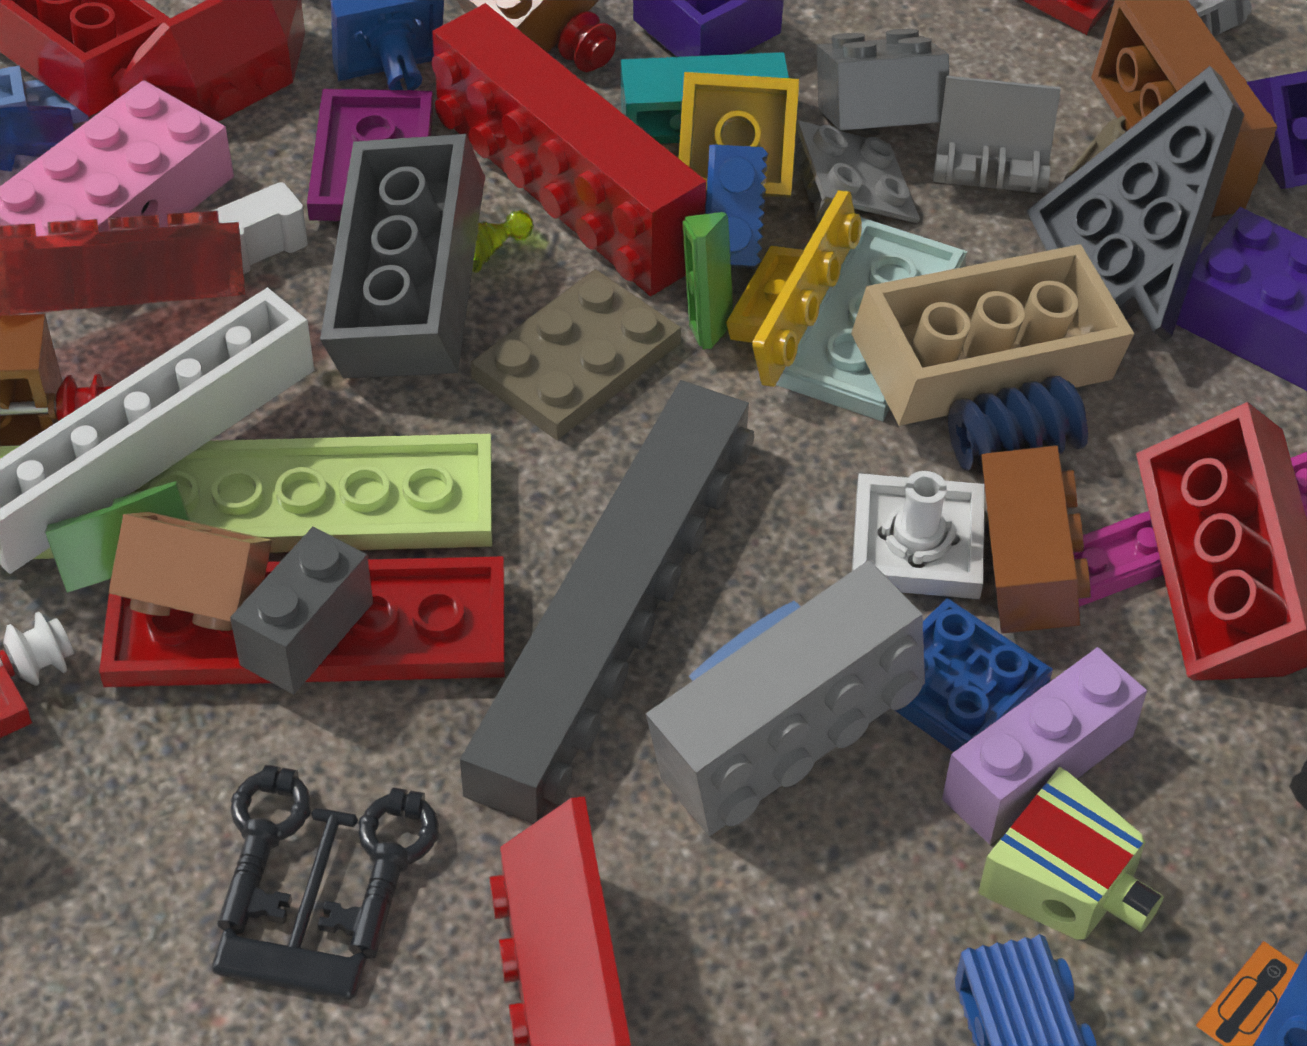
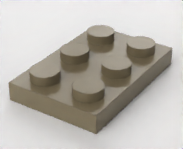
[470,269,681,440]

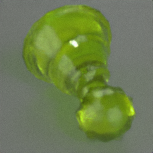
[472,210,534,273]

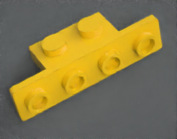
[726,190,862,387]

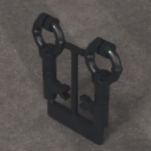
[212,764,440,1000]

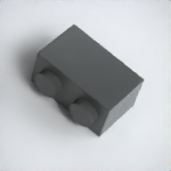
[230,526,373,695]

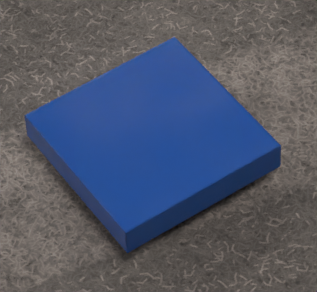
[894,598,1053,752]

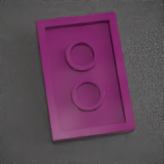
[307,89,434,221]

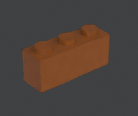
[981,446,1091,634]

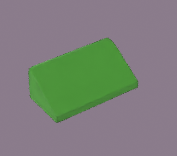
[683,212,733,350]

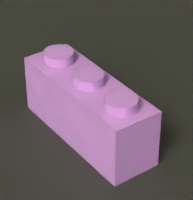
[942,647,1147,845]

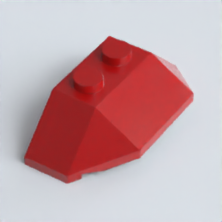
[112,0,305,122]

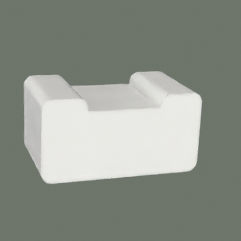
[205,182,308,278]

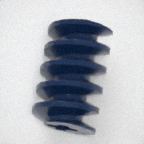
[948,376,1088,471]

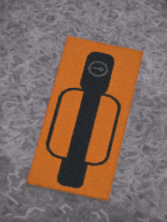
[1196,941,1299,1046]

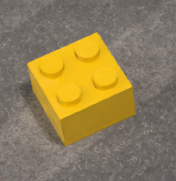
[679,72,799,198]

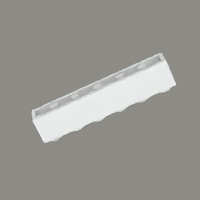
[0,287,315,574]

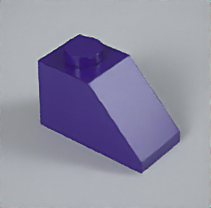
[1247,71,1307,189]

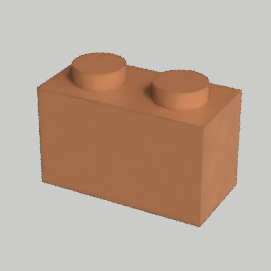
[108,512,272,631]

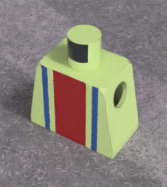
[978,767,1164,940]

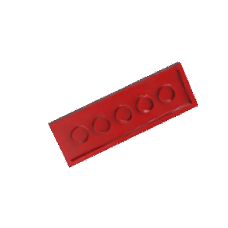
[99,556,505,687]

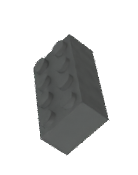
[320,134,485,379]

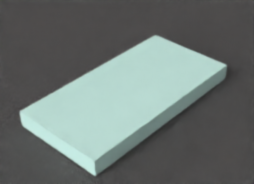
[776,217,968,422]

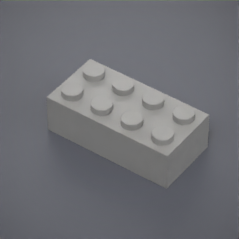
[646,559,925,837]

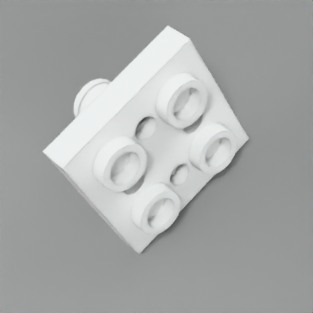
[852,471,985,599]

